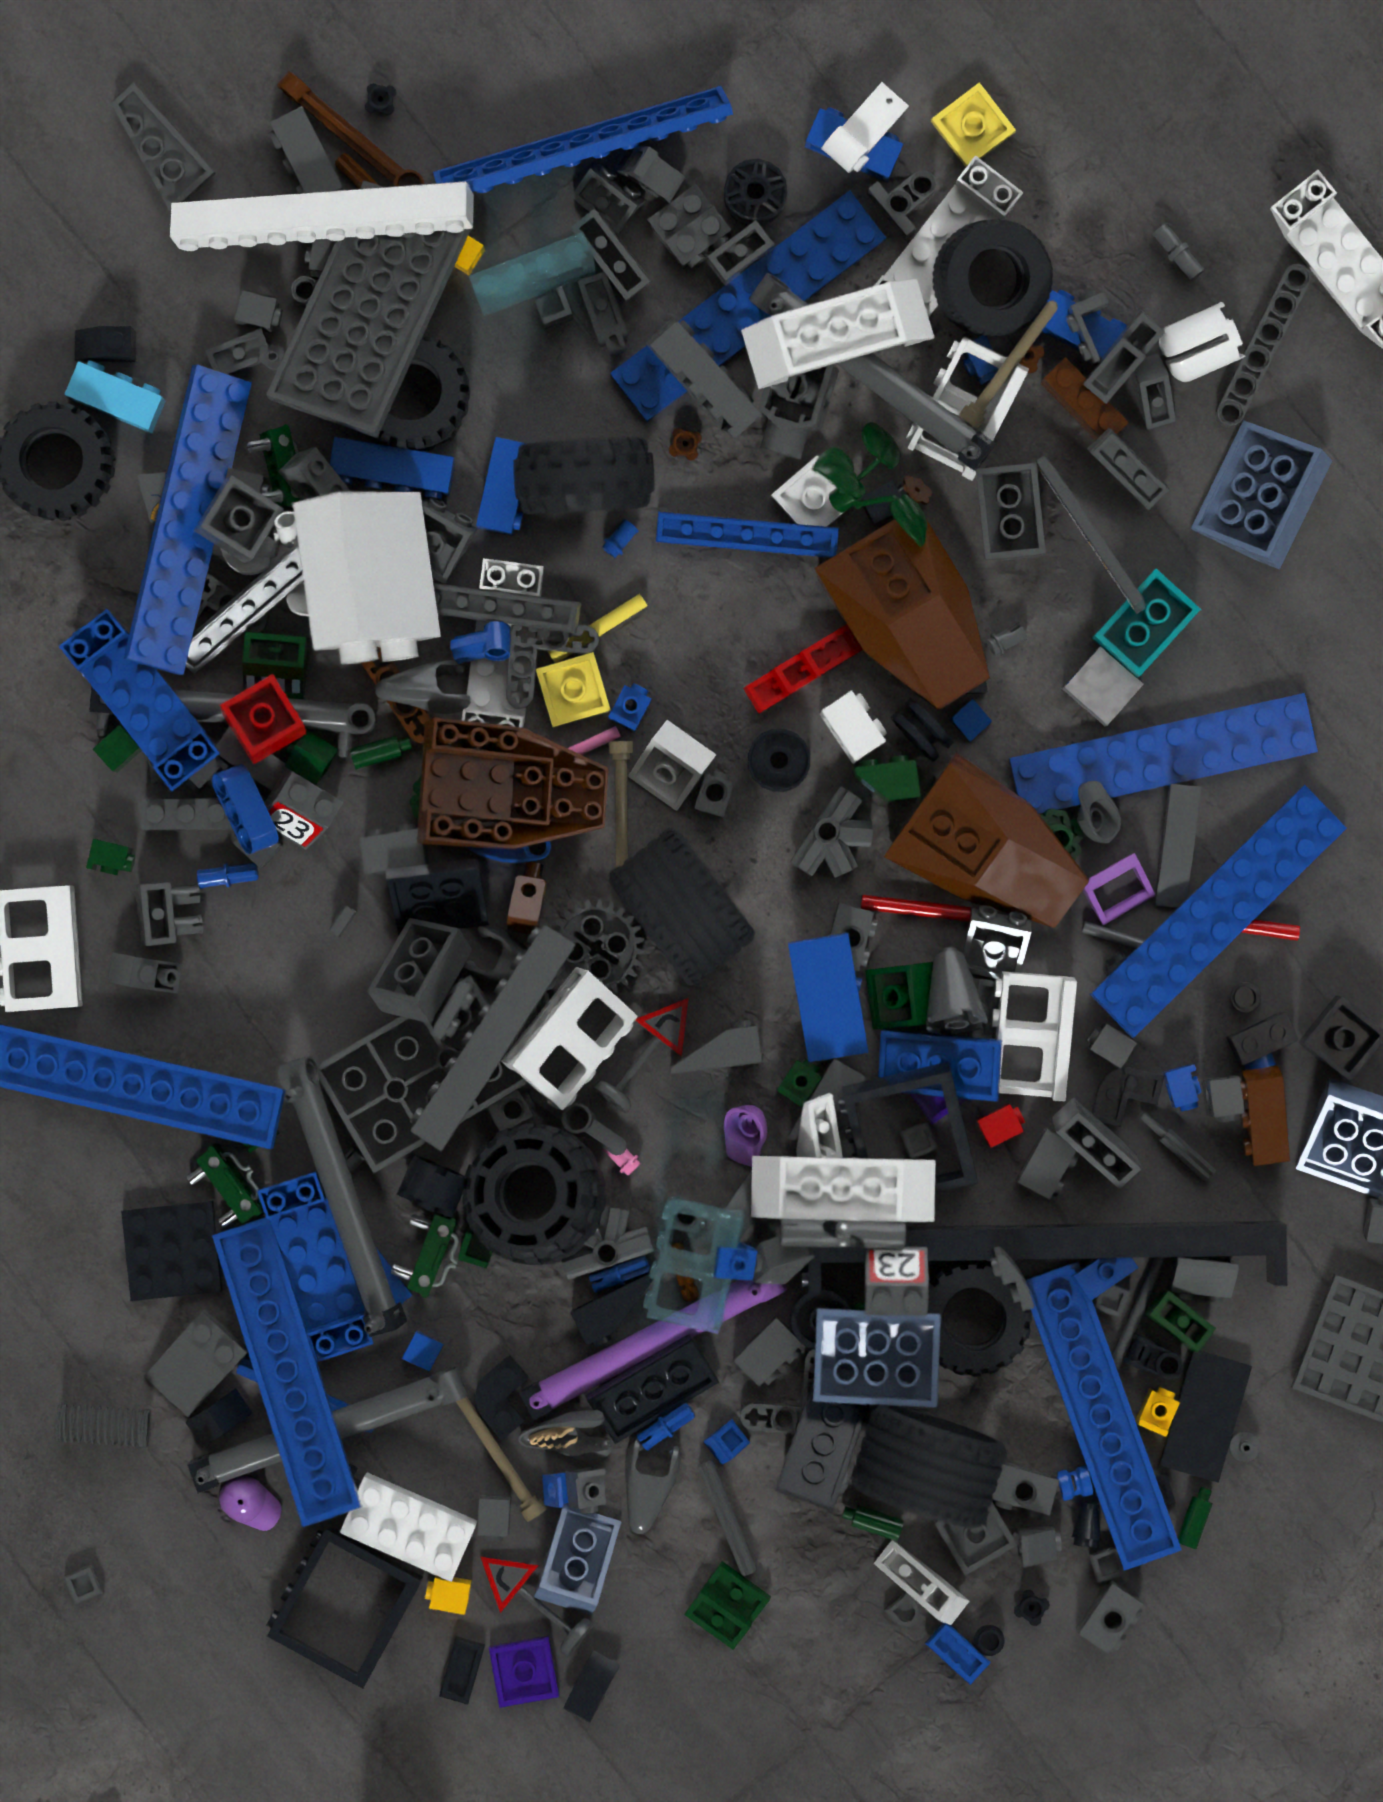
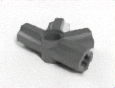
[790,786,873,878]
[561,1206,655,1280]

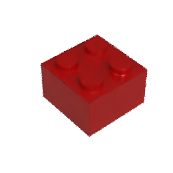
[220,674,306,764]

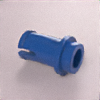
[602,519,639,558]

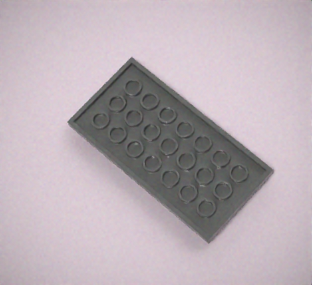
[266,181,474,437]

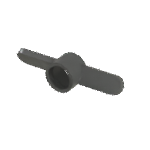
[530,1087,627,1155]

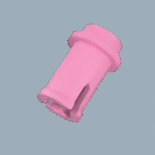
[603,1148,641,1176]

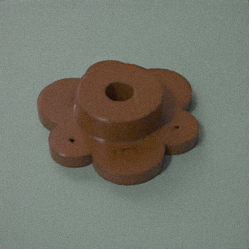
[902,475,932,505]

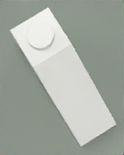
[796,1093,843,1158]
[873,1540,969,1625]

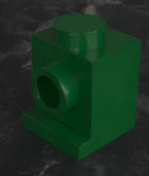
[86,839,135,876]
[776,1058,822,1107]

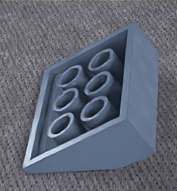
[1191,420,1332,569]
[1296,1078,1383,1198]
[814,1308,941,1407]

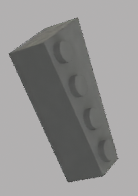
[645,318,762,439]

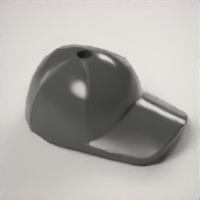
[1077,781,1121,843]

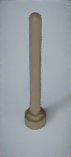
[959,301,1058,429]
[609,741,633,867]
[456,1396,547,1522]

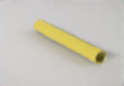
[548,593,647,663]

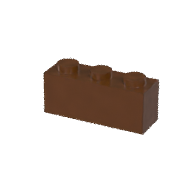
[1041,357,1129,440]
[1240,1066,1290,1166]

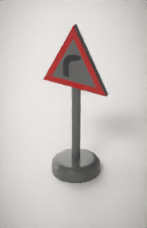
[593,998,689,1114]
[480,1556,594,1657]

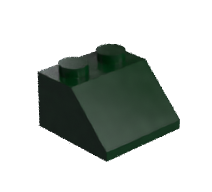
[865,962,933,1030]

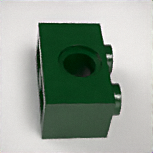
[1144,1290,1216,1353]

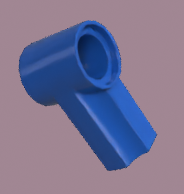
[450,621,511,664]

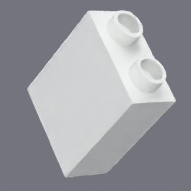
[293,492,441,664]

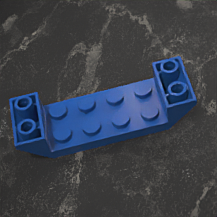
[59,609,220,791]
[257,1171,374,1362]

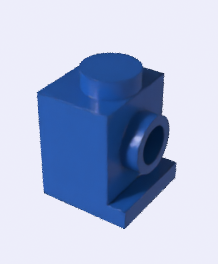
[961,336,999,385]
[608,683,652,732]
[1162,1064,1201,1112]

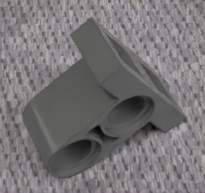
[613,145,685,204]
[867,170,936,241]

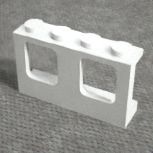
[906,336,1029,481]
[0,885,83,1012]
[501,967,638,1111]
[992,971,1077,1101]

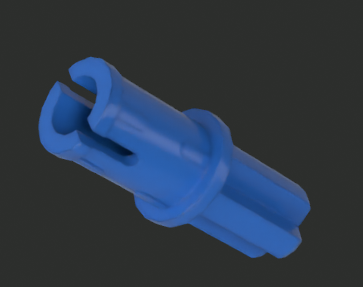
[197,863,259,889]
[589,1256,650,1293]
[637,1403,695,1451]

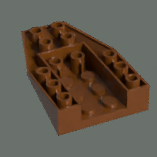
[814,519,990,710]
[417,718,609,849]
[884,753,1090,928]

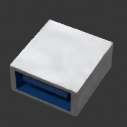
[1062,646,1144,727]

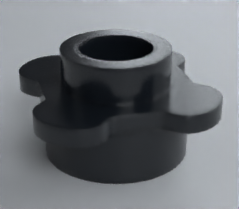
[365,83,397,116]
[1014,1590,1050,1626]

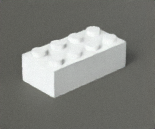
[340,1472,478,1582]

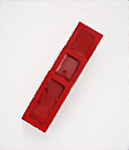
[743,624,863,714]

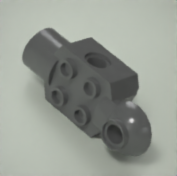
[758,364,839,460]

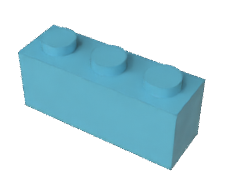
[64,360,166,434]

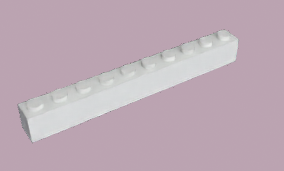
[170,182,474,251]

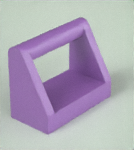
[1083,853,1156,925]

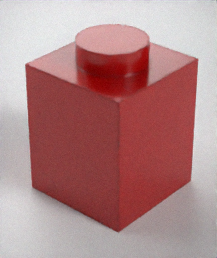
[976,1103,1025,1148]

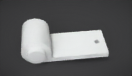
[821,82,909,173]

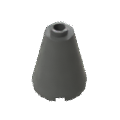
[926,947,987,1035]

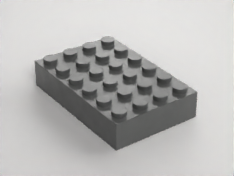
[318,975,529,1173]

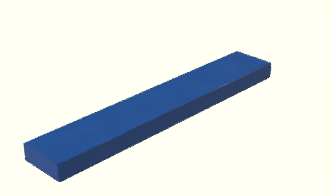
[656,512,839,558]

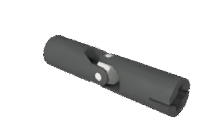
[780,1219,905,1249]

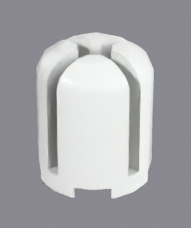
[1159,302,1245,382]

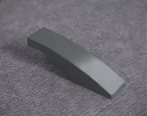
[1155,784,1201,908]

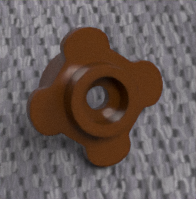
[1017,339,1045,374]
[669,427,702,461]

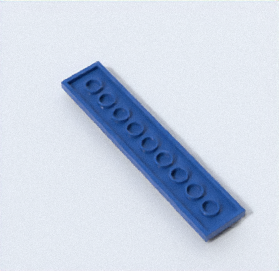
[433,86,733,193]
[610,190,886,422]
[123,365,252,675]
[1009,693,1318,814]
[1090,785,1347,1038]
[0,1024,286,1149]
[212,1217,362,1527]
[1025,1261,1182,1571]

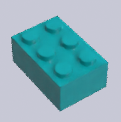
[1091,568,1201,678]

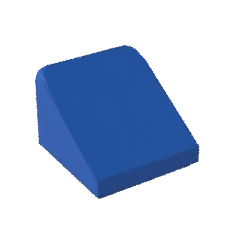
[950,699,992,742]
[402,1330,444,1371]
[704,1419,751,1464]

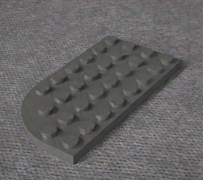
[1291,1274,1383,1423]

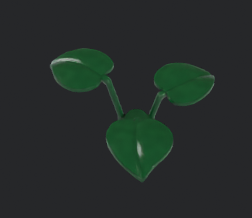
[812,422,927,548]

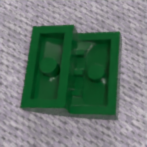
[684,1561,771,1650]

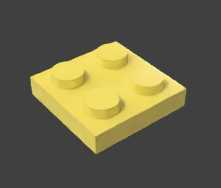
[931,82,1016,167]
[536,652,611,728]

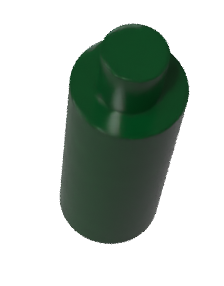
[350,735,412,769]
[1177,1487,1213,1549]
[842,1505,904,1541]

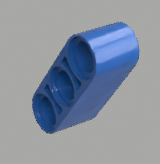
[212,764,279,854]

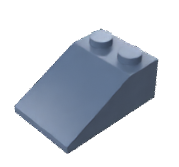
[534,1503,621,1616]

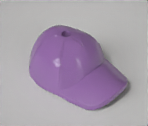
[724,1105,768,1167]
[219,1475,282,1531]

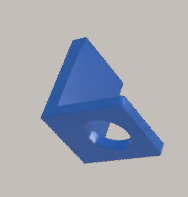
[713,1242,758,1280]
[542,1472,568,1508]

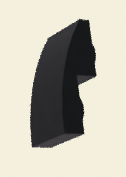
[563,1650,620,1723]

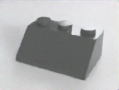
[975,463,1046,560]

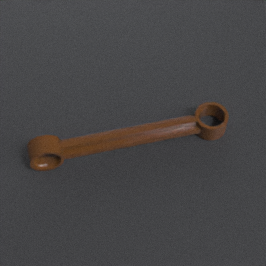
[277,71,425,187]

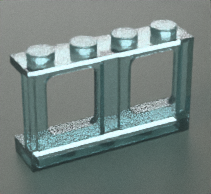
[469,232,596,316]
[643,1195,747,1334]

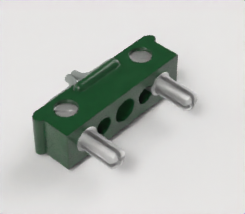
[247,424,301,511]
[187,1143,264,1227]
[391,1214,459,1298]

